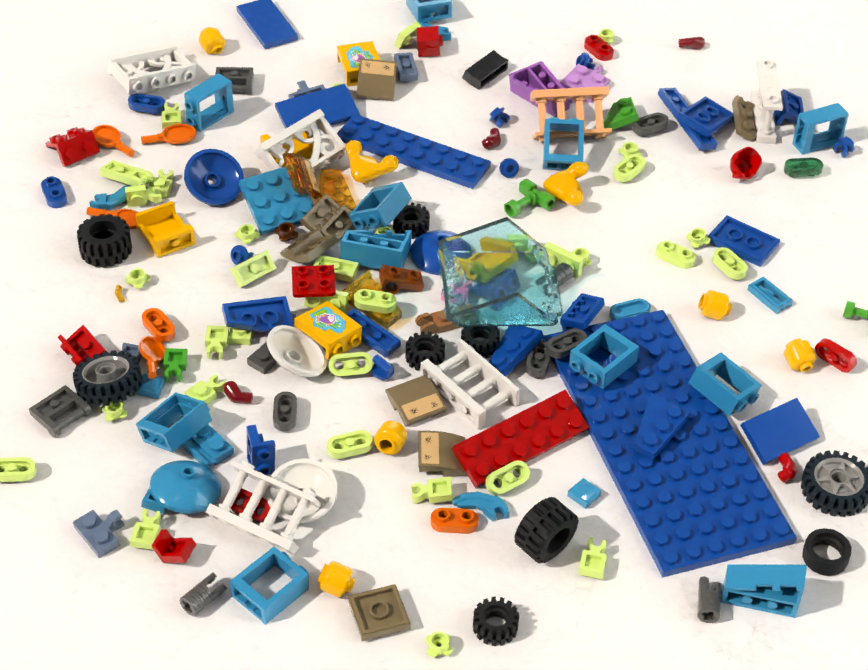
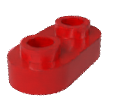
[584,35,614,61]
[815,338,857,372]
[231,488,270,523]

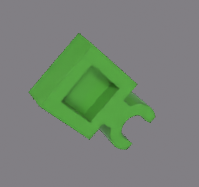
[163,348,188,382]

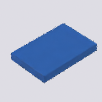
[676,96,734,138]
[707,215,780,267]
[740,398,820,465]

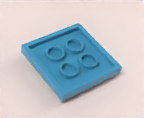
[239,164,314,235]

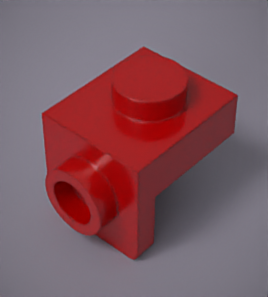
[152,529,197,563]

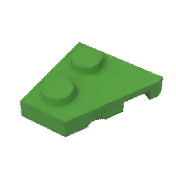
[604,97,639,130]

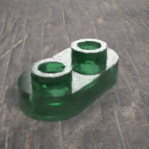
[784,157,823,178]

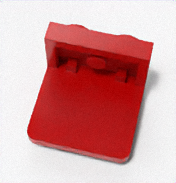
[45,127,100,166]
[291,265,336,298]

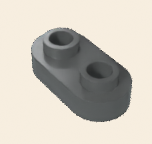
[633,113,669,136]
[547,329,587,359]
[526,340,551,378]
[273,391,297,431]

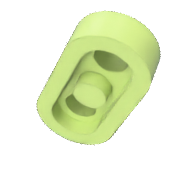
[613,154,646,182]
[656,241,696,269]
[712,247,748,280]
[354,289,396,314]
[328,352,373,376]
[327,430,373,459]
[0,457,37,482]
[485,460,530,495]

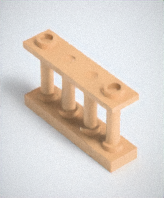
[530,86,612,142]

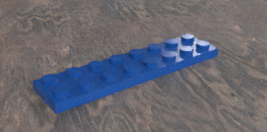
[337,114,491,189]

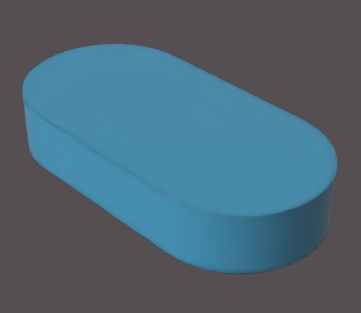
[609,299,651,321]

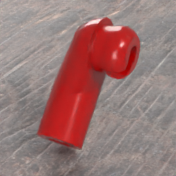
[777,453,797,483]

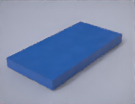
[237,0,298,49]
[275,84,360,129]

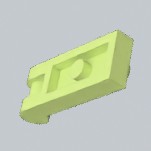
[99,160,154,186]

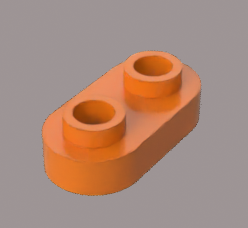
[142,308,175,342]
[431,508,479,534]

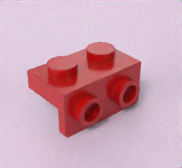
[57,325,109,366]

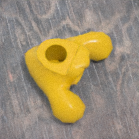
[345,140,399,184]
[543,162,589,206]

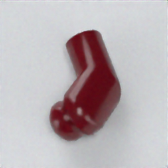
[679,36,705,49]
[482,128,501,149]
[223,381,253,404]

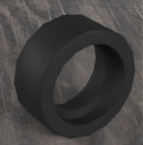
[802,528,852,576]

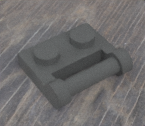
[215,67,254,94]
[29,385,92,437]

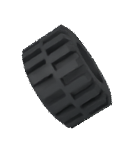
[77,214,132,267]
[514,497,579,564]

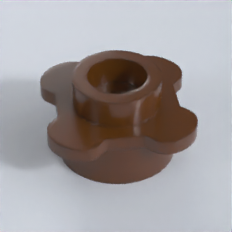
[275,222,298,242]

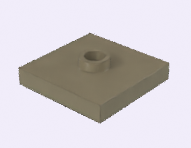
[348,584,411,641]

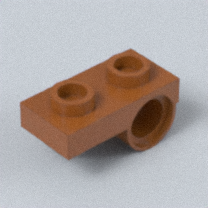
[379,265,424,295]

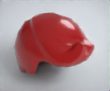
[729,147,762,180]

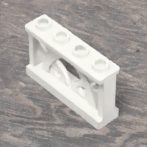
[107,43,196,95]
[255,109,346,179]

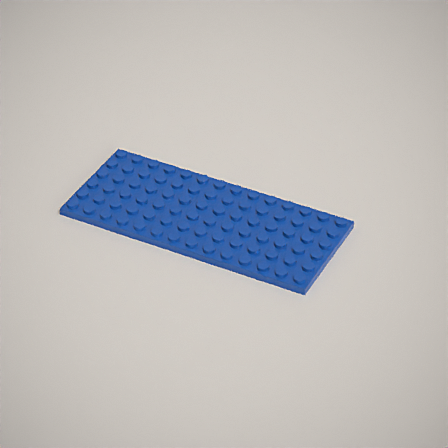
[543,310,797,578]

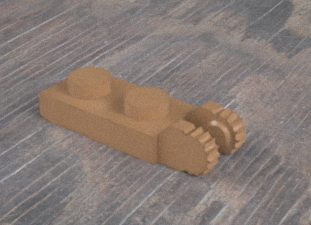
[415,303,478,334]

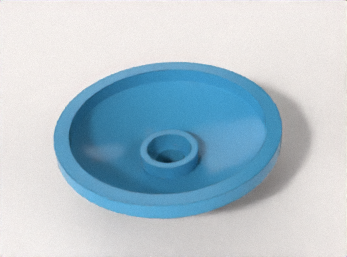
[150,460,222,514]

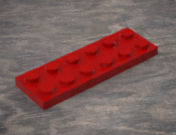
[452,389,589,488]

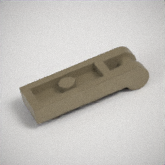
[732,95,756,142]

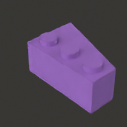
[509,61,570,116]

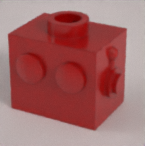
[417,26,443,57]

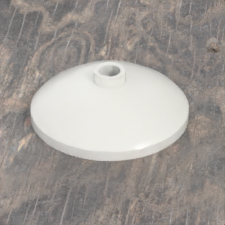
[267,325,328,377]
[266,459,338,523]

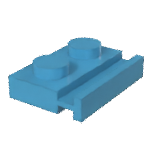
[181,424,234,469]

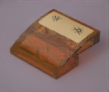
[282,153,322,199]

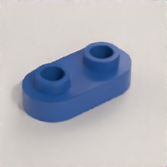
[128,93,165,114]
[41,176,67,208]

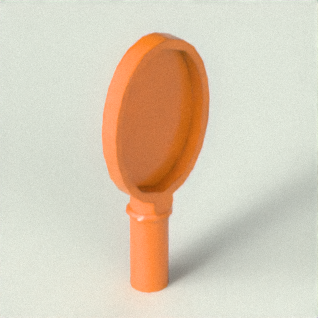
[141,124,196,144]
[92,125,135,157]
[86,207,139,229]
[138,336,165,379]

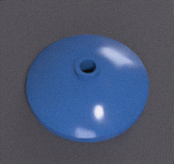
[184,149,244,206]
[410,230,472,275]

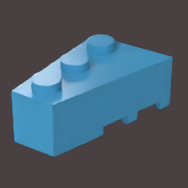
[340,230,412,269]
[721,564,807,618]

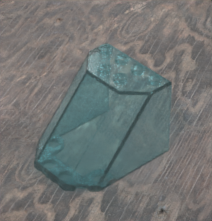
[437,217,563,326]

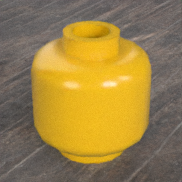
[198,27,226,54]
[698,290,732,320]
[784,338,817,372]
[374,420,407,455]
[317,561,356,598]

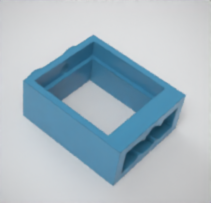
[406,0,452,23]
[184,73,234,132]
[792,103,849,155]
[543,117,584,170]
[348,182,412,230]
[569,324,639,389]
[688,352,762,416]
[136,392,212,453]
[230,547,309,625]

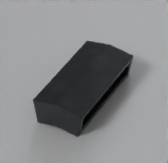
[462,50,508,90]

